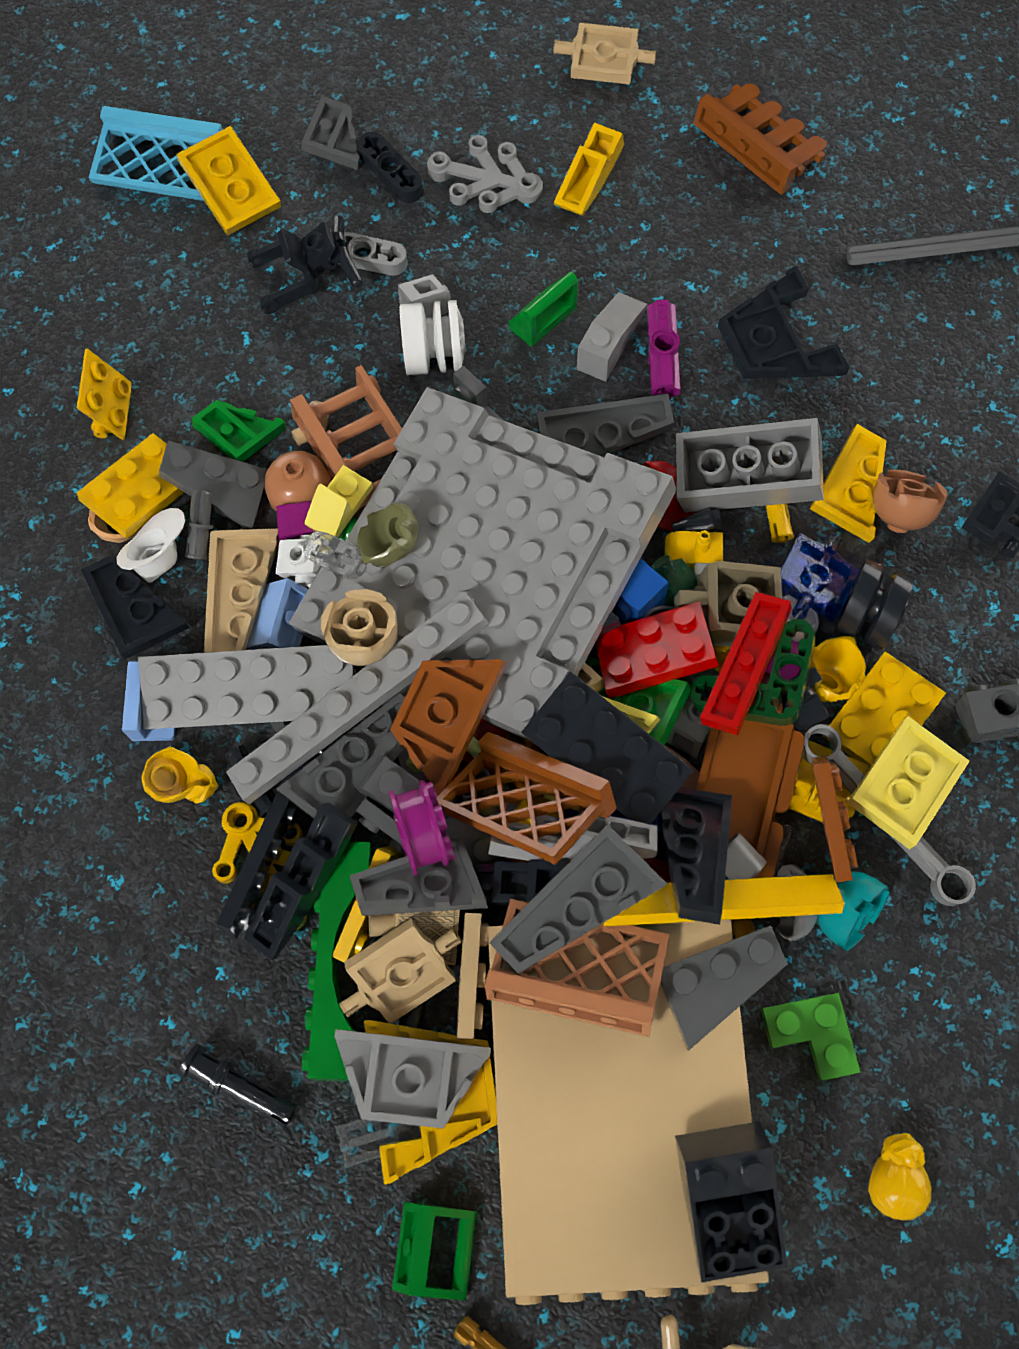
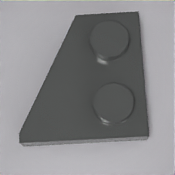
[302,96,359,170]

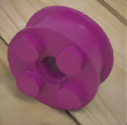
[388,780,455,876]

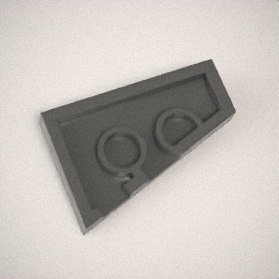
[159,440,268,530]

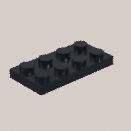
[521,671,693,824]

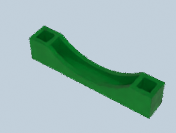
[302,842,375,1082]

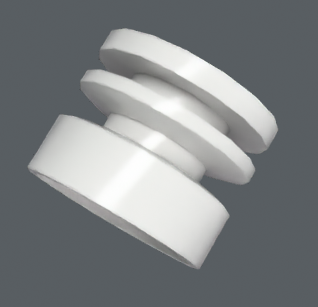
[400,300,466,376]

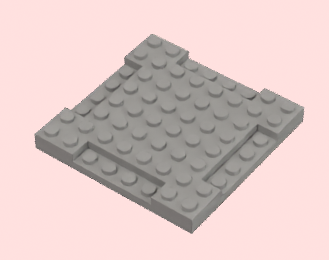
[289,387,677,743]

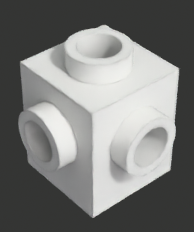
[276,535,334,588]

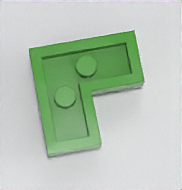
[760,993,861,1081]

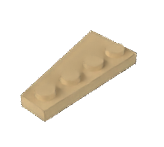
[204,528,280,653]

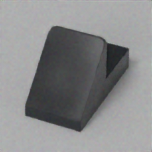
[782,667,829,732]

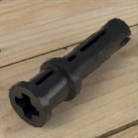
[179,1043,297,1129]

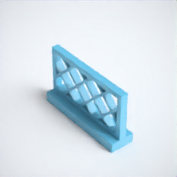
[89,106,223,201]

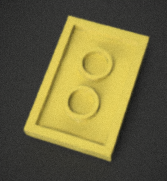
[847,716,969,850]

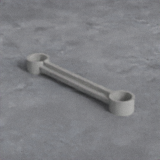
[802,724,976,906]

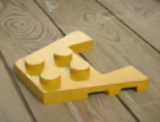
[364,1020,498,1185]

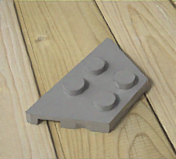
[335,1029,491,1128]

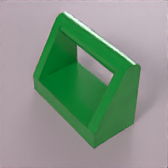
[509,272,578,347]
[392,1202,477,1300]

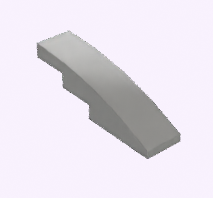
[488,809,657,862]

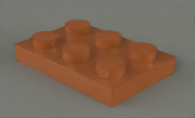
[811,755,858,883]

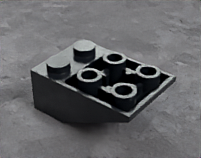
[675,1121,788,1283]

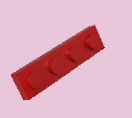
[700,592,792,736]

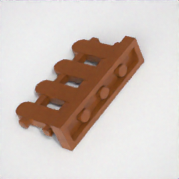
[693,84,827,195]

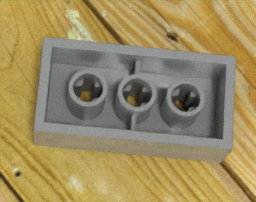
[676,418,824,513]

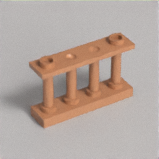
[290,365,402,517]

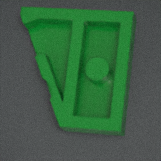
[191,400,286,462]

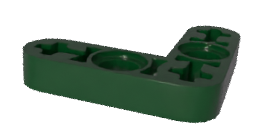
[690,619,815,726]

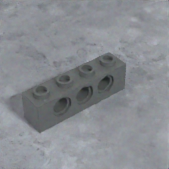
[955,678,1019,745]

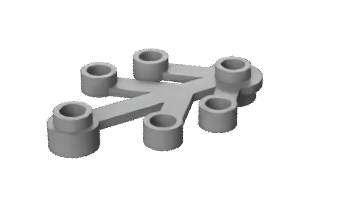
[427,135,543,213]

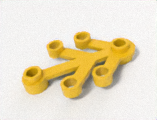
[212,802,307,930]

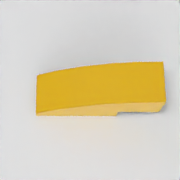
[554,123,624,216]

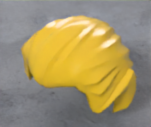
[810,636,866,703]

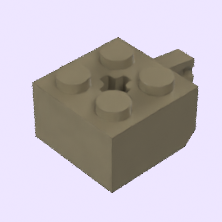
[674,561,782,647]

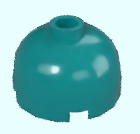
[817,871,890,951]

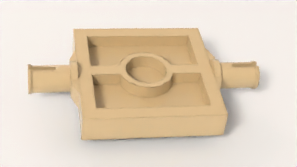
[554,23,656,84]
[340,918,462,1024]

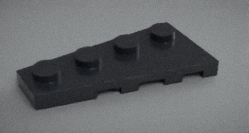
[658,787,732,925]

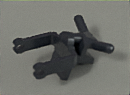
[247,215,363,314]

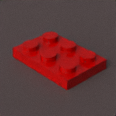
[595,601,719,699]

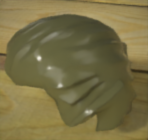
[357,502,418,568]

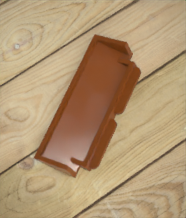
[696,697,805,924]

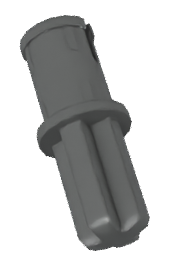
[185,489,213,560]

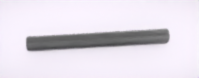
[846,226,1019,266]

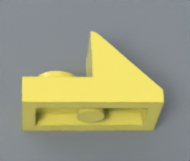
[304,465,373,543]

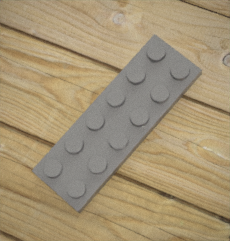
[138,645,356,729]

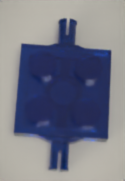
[781,533,860,622]

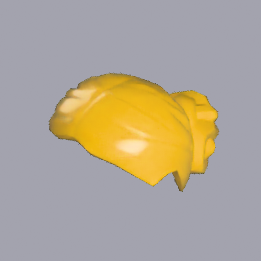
[141,746,218,804]
[868,1133,932,1220]

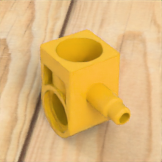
[665,530,723,577]

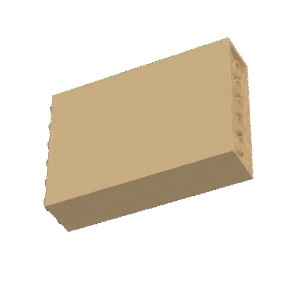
[488,919,769,1305]

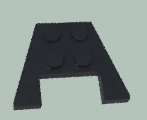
[718,266,849,379]

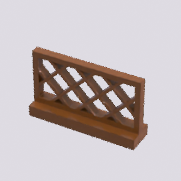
[436,732,616,865]

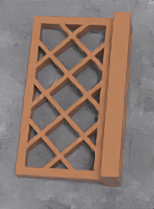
[485,899,670,1037]

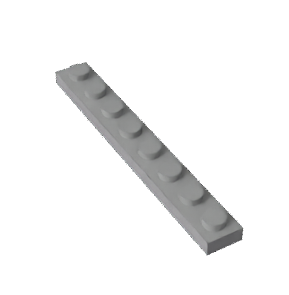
[226,592,489,804]

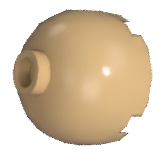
[321,589,398,666]

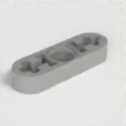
[330,229,408,276]

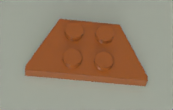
[390,659,508,795]

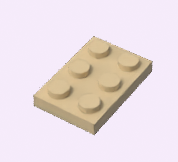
[456,913,488,1039]

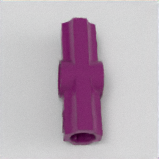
[647,300,680,400]

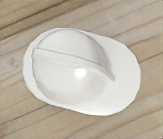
[117,508,185,583]

